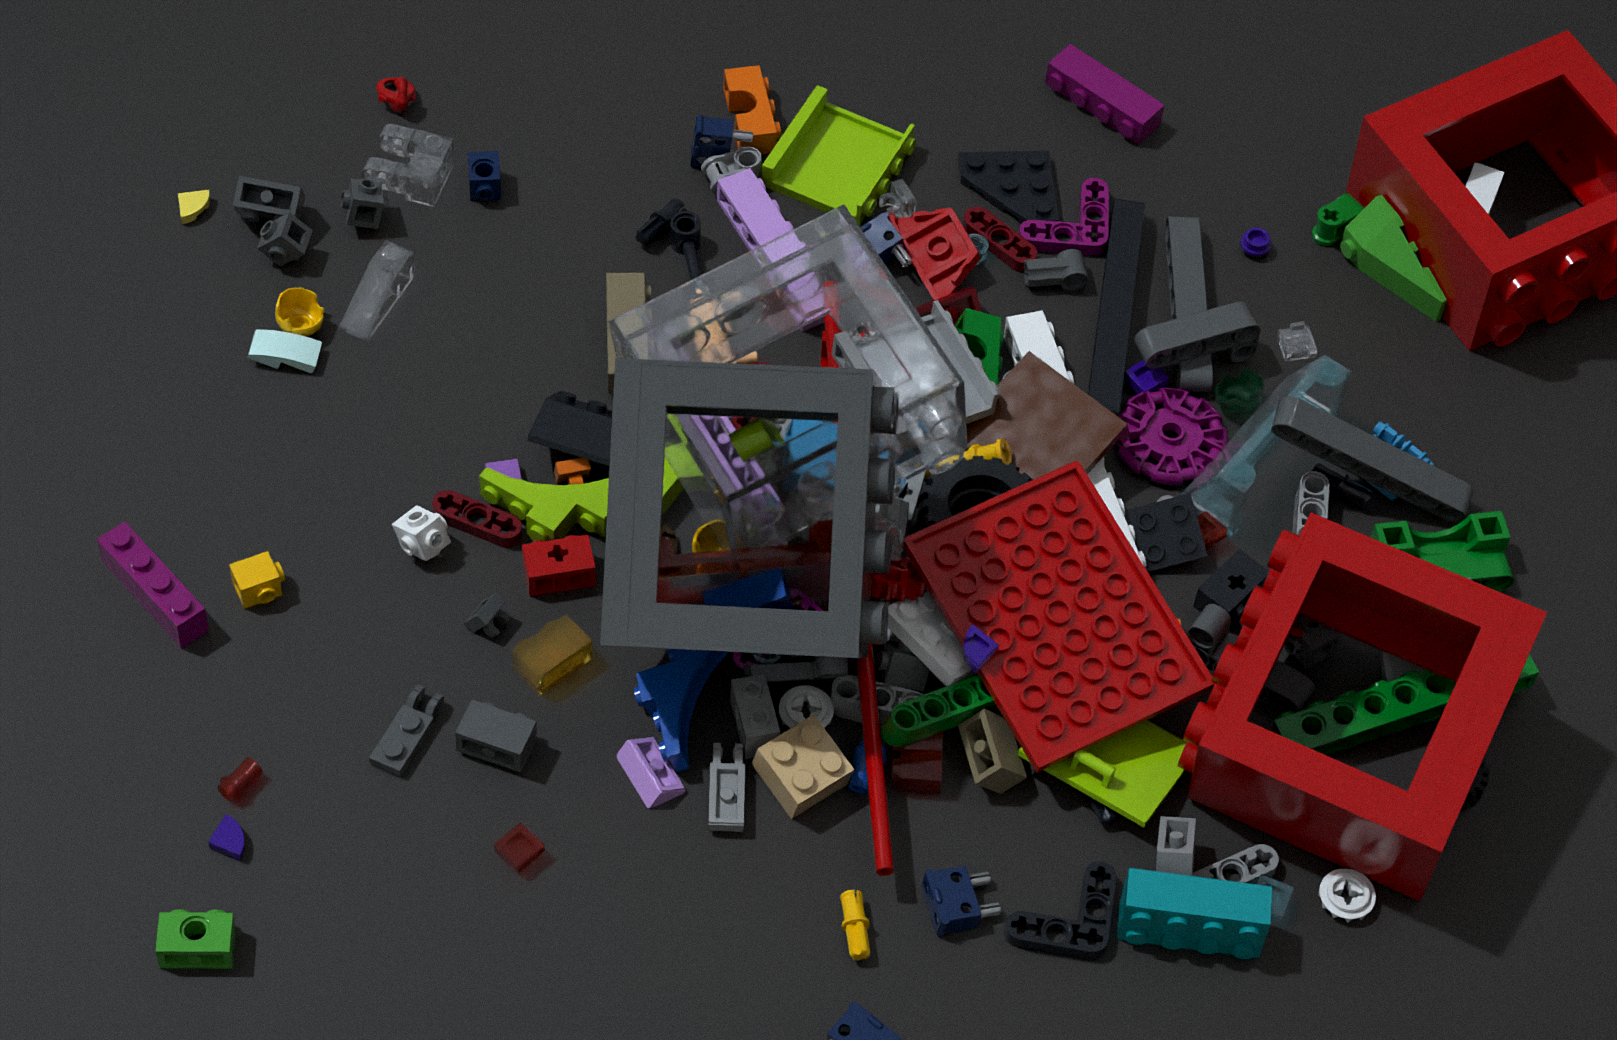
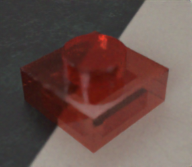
[1197,510,1227,549]
[494,823,545,873]

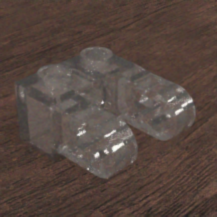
[361,124,455,207]

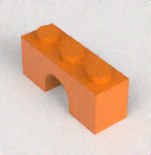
[723,65,781,155]

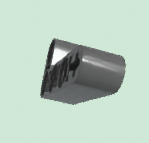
[1134,301,1261,369]
[1187,604,1315,714]

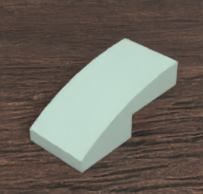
[247,329,322,374]

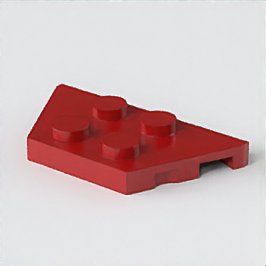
[889,207,981,300]

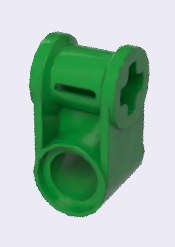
[1311,193,1365,246]

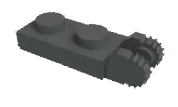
[369,685,445,777]

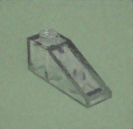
[339,240,415,342]

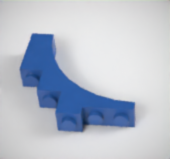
[634,567,794,772]

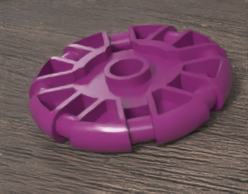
[1115,388,1228,486]

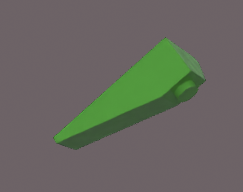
[1340,194,1447,322]

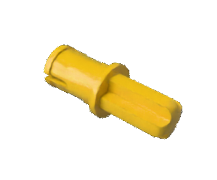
[840,890,870,961]

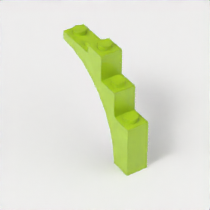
[479,438,698,541]

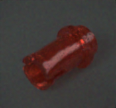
[217,757,263,802]

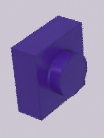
[1124,360,1169,394]

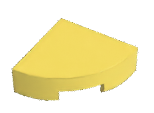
[178,190,210,224]

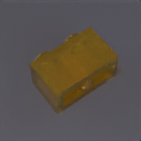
[513,614,592,696]

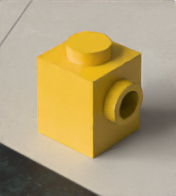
[229,551,285,609]

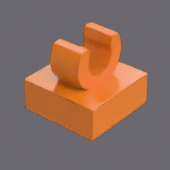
[554,458,591,485]

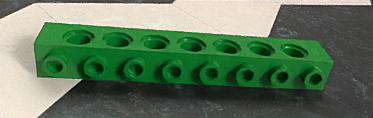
[1270,654,1539,756]

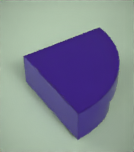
[963,624,999,674]
[208,814,245,861]

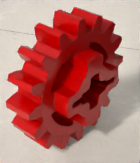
[871,555,927,602]

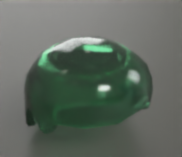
[1214,369,1264,415]

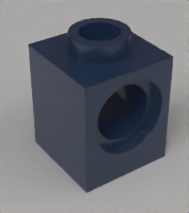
[468,151,501,201]

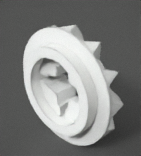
[778,685,834,728]
[1318,869,1376,923]

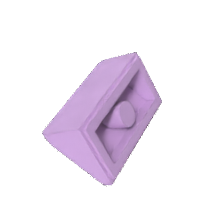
[617,737,686,808]

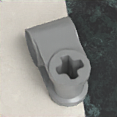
[701,146,762,196]

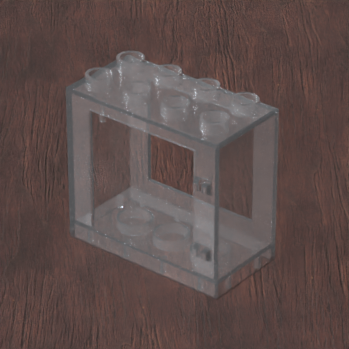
[608,205,967,569]

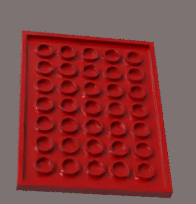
[901,460,1215,773]

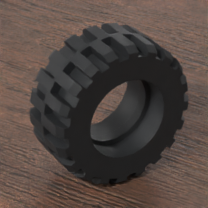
[916,456,1033,532]

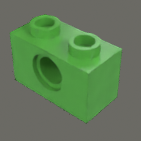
[155,909,236,969]

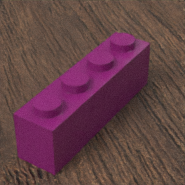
[1045,44,1165,145]
[97,521,209,649]

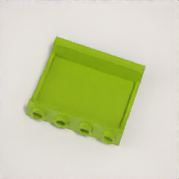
[761,85,917,226]

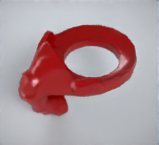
[376,77,417,113]

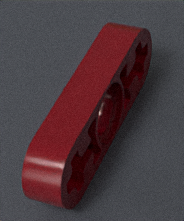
[963,207,1037,273]
[432,490,522,548]

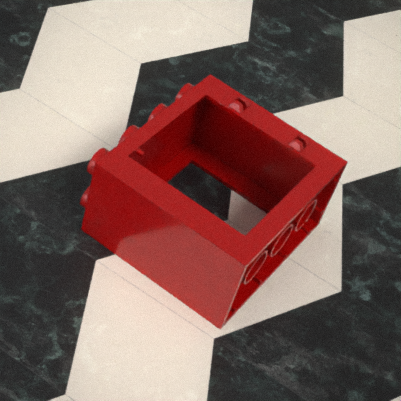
[1346,30,1617,351]
[1177,512,1547,902]

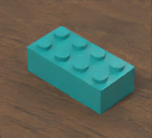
[1117,868,1272,959]

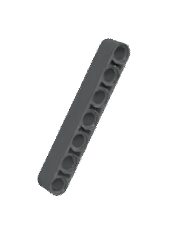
[1165,216,1213,393]
[1271,396,1473,523]

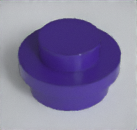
[1240,227,1272,257]

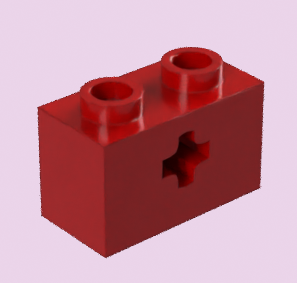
[522,535,596,596]

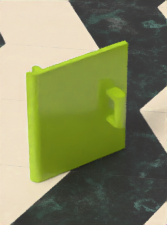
[1017,720,1186,827]

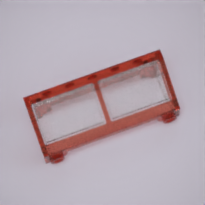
[657,520,833,611]

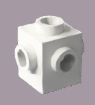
[392,505,451,561]

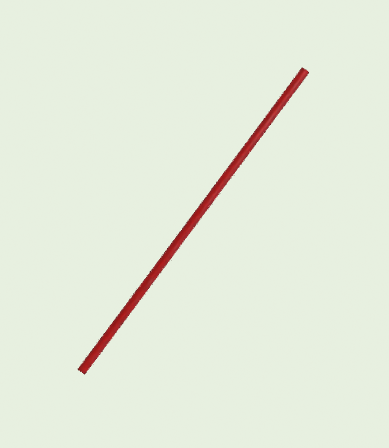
[821,278,894,876]

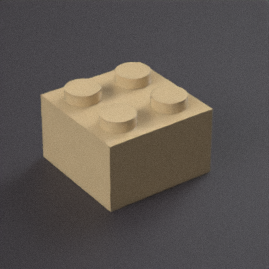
[752,714,855,819]

